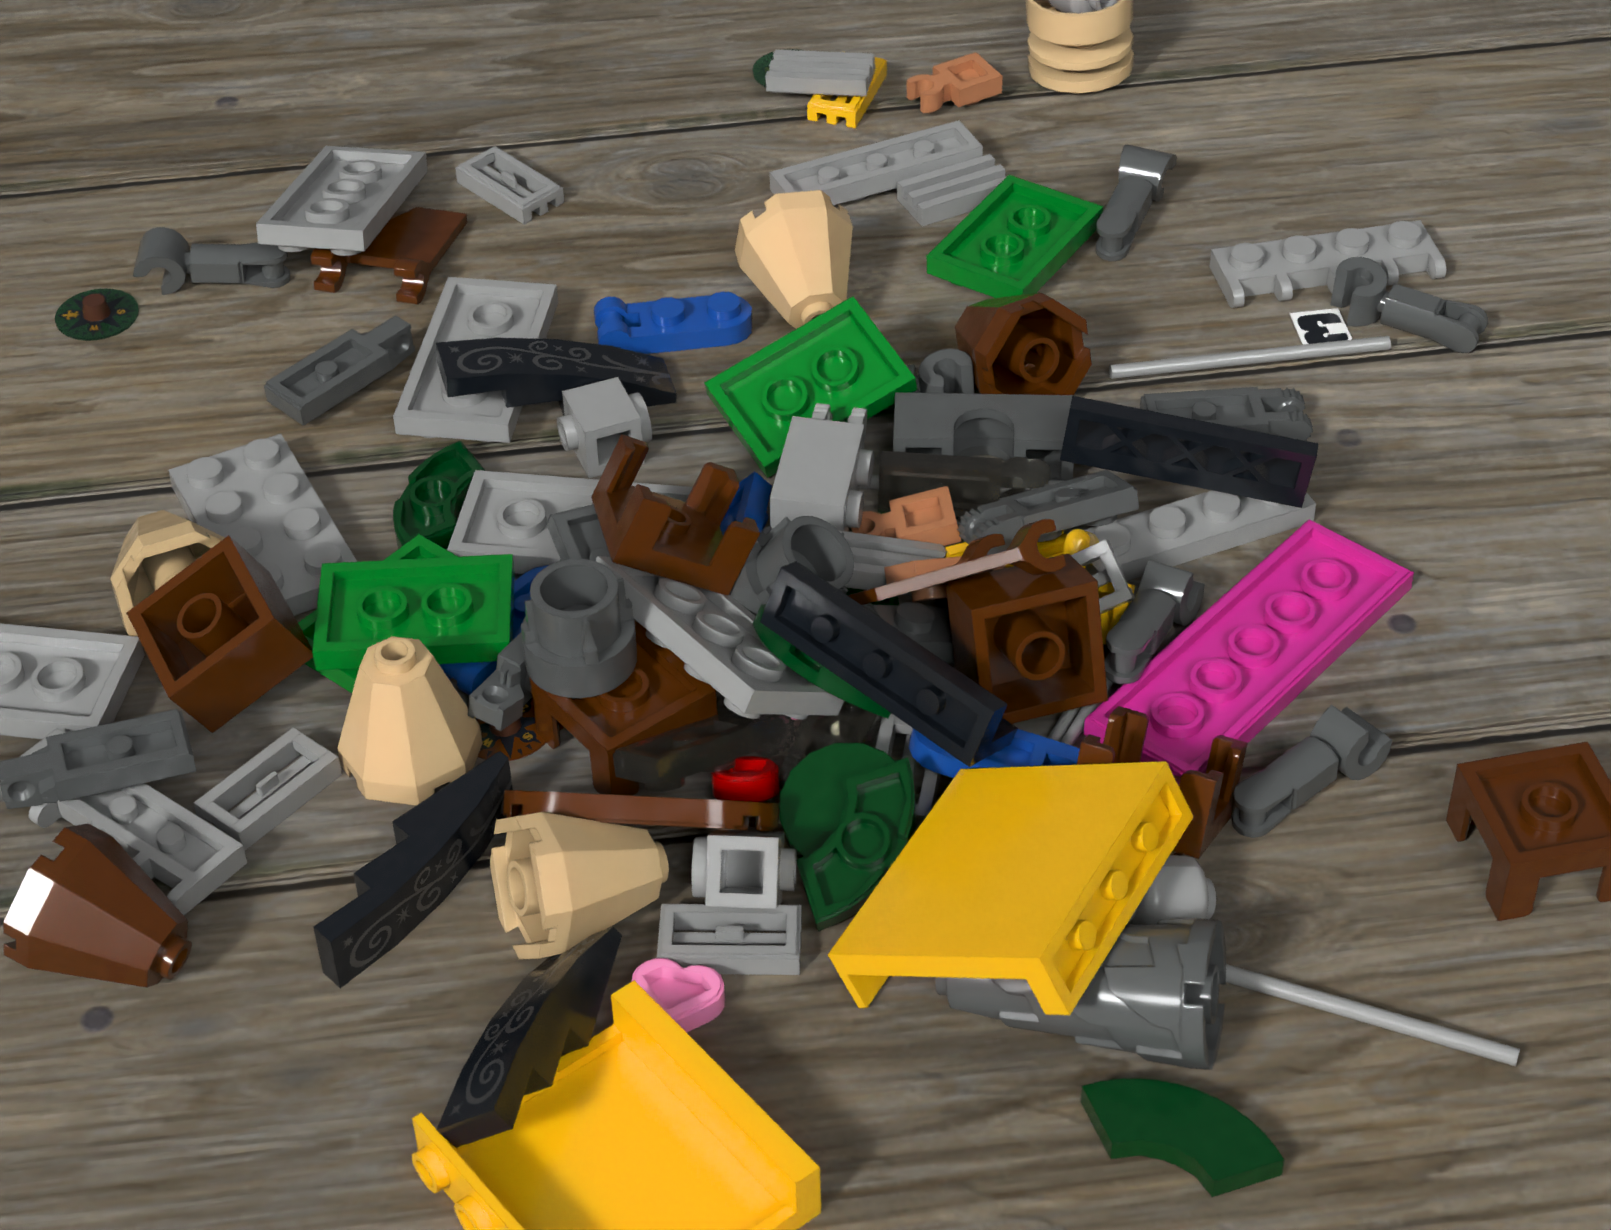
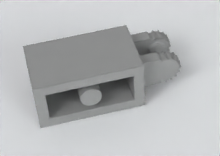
[770,403,874,532]

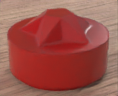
[711,756,780,802]

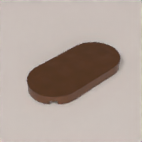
[503,790,779,831]

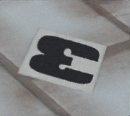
[1289,308,1352,345]

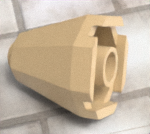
[735,190,853,329]
[110,510,225,636]
[337,636,482,806]
[490,812,669,959]

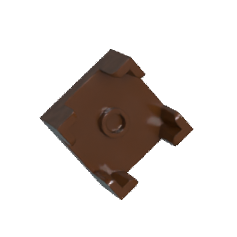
[591,434,760,595]
[530,620,719,796]
[1077,706,1248,859]
[1446,741,1611,921]

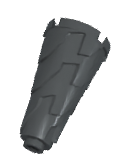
[935,918,1226,1070]

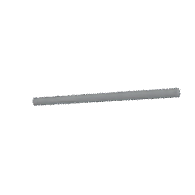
[1109,336,1391,379]
[1226,964,1520,1067]

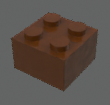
[127,535,313,733]
[945,554,1108,724]

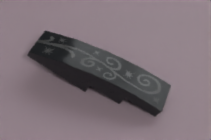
[436,338,677,416]
[313,751,513,988]
[437,927,622,1148]

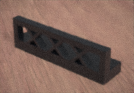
[1060,396,1319,508]
[760,561,1018,767]

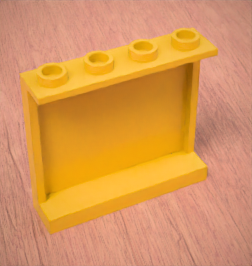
[828,761,1194,1015]
[412,980,821,1230]

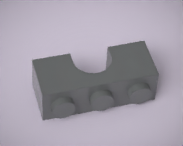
[893,392,1074,481]

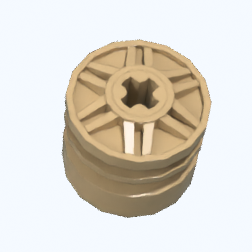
[1026,0,1134,93]

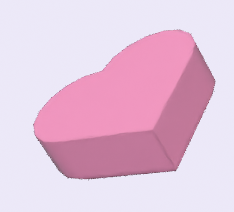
[632,958,725,1033]

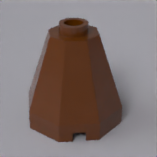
[955,293,1092,395]
[3,823,192,988]

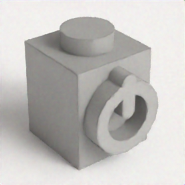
[557,377,652,478]
[691,830,797,909]

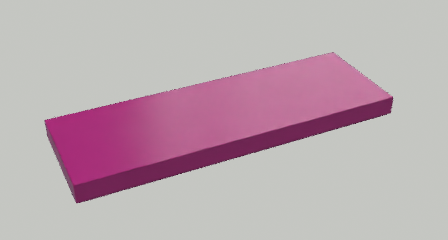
[1084,519,1414,777]

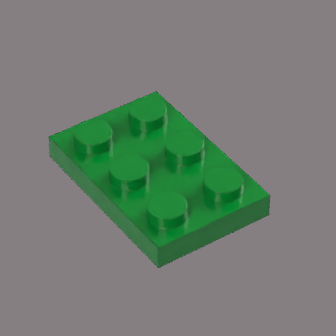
[927,175,1103,298]
[704,296,917,478]
[312,554,515,670]

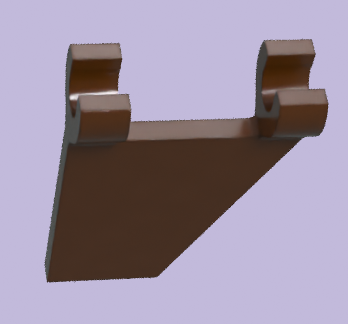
[311,207,467,304]
[847,519,1066,605]

